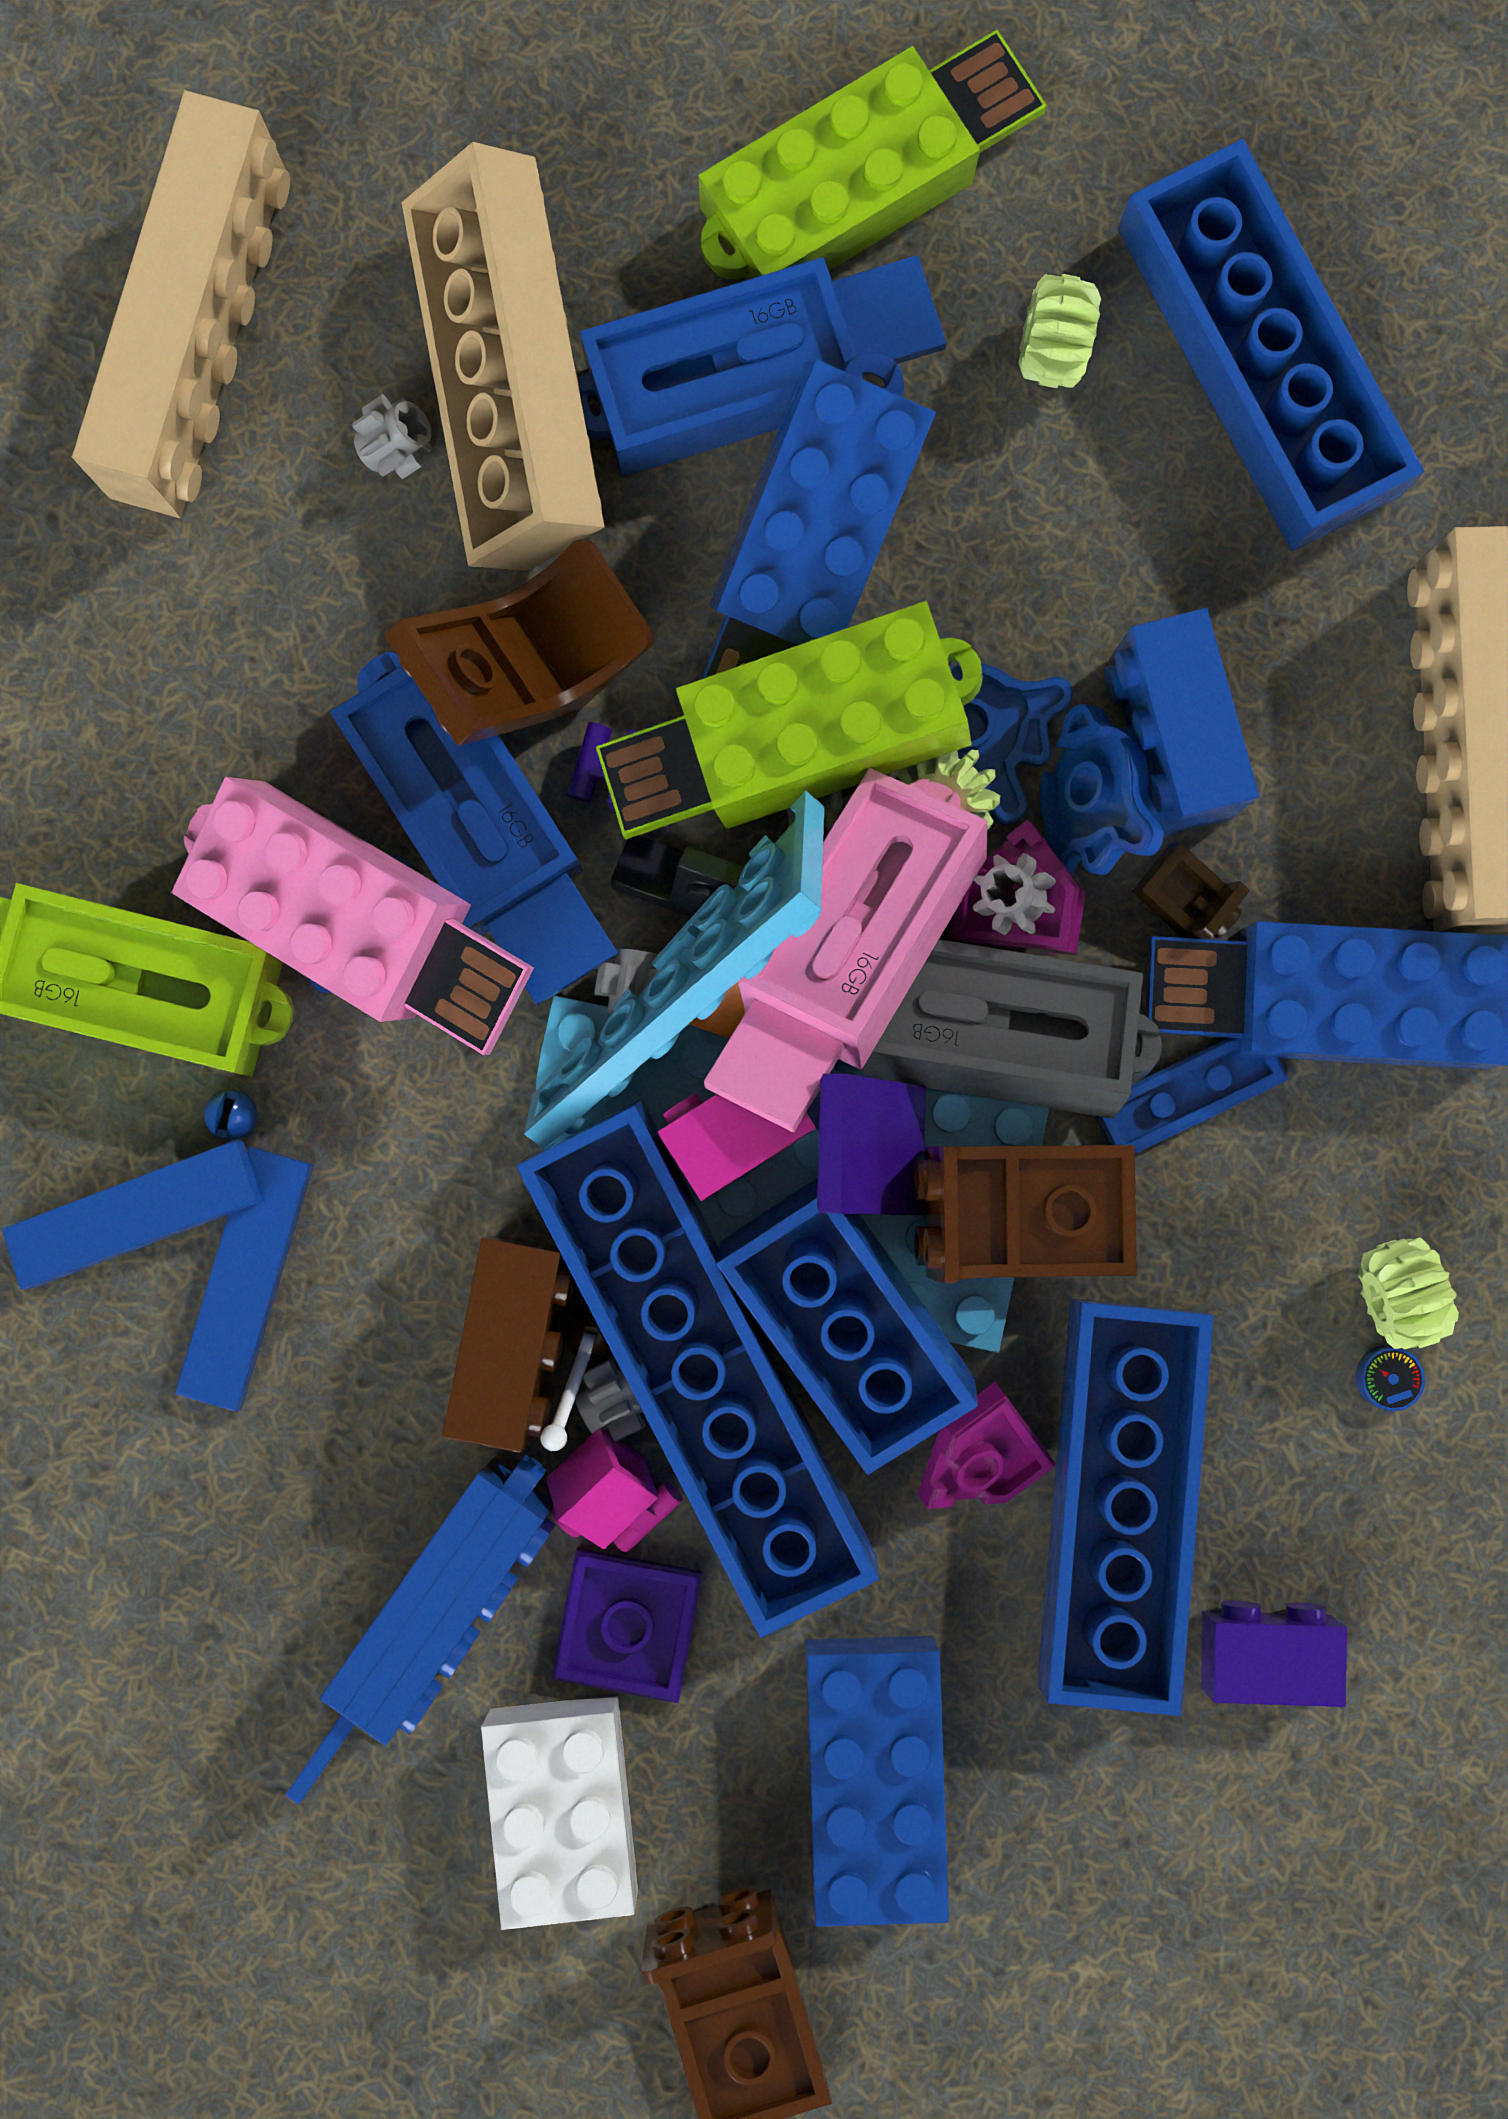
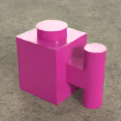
[546,1428,683,1553]

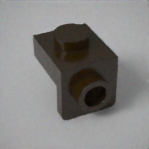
[1132,842,1249,939]

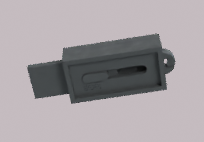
[861,939,1162,1119]

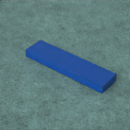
[2,1140,263,1290]
[175,1147,314,1412]

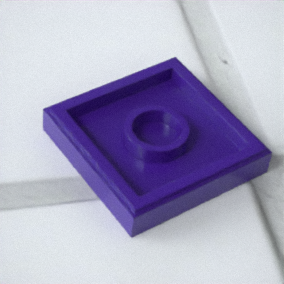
[551,1548,703,1703]

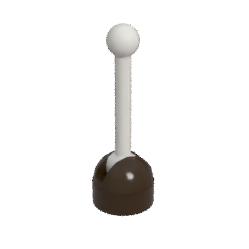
[540,1304,611,1451]

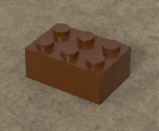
[442,1235,577,1453]

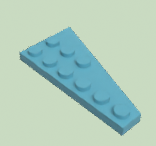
[524,790,824,1149]

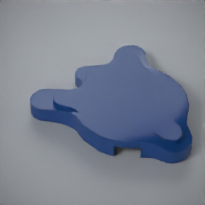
[950,663,1073,826]
[1040,704,1164,875]

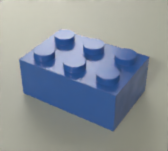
[1104,608,1260,837]

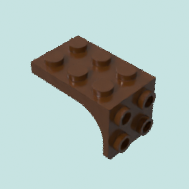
[384,539,654,746]
[913,1145,1137,1283]
[641,1887,832,2119]

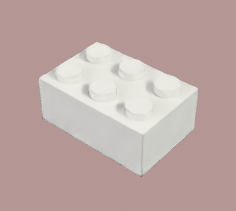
[481,1695,638,1930]

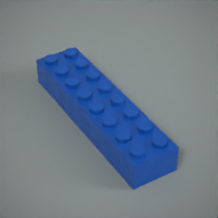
[516,1099,879,1638]

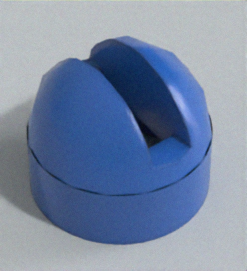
[204,1089,258,1141]

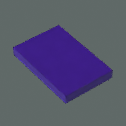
[817,1074,926,1215]

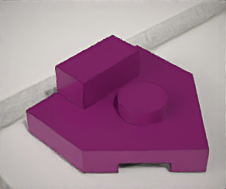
[948,820,1086,956]
[917,1382,1057,1509]

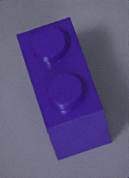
[1201,1600,1347,1707]

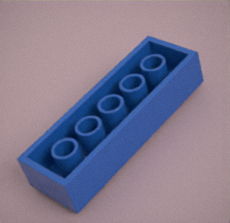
[1117,139,1425,552]
[1037,1299,1214,1716]

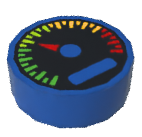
[1355,1345,1425,1411]

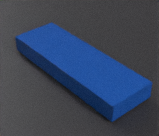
[1095,1038,1289,1154]

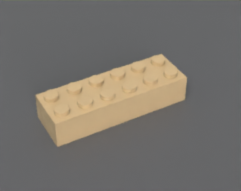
[72,90,290,518]
[401,142,605,571]
[1407,526,1508,933]

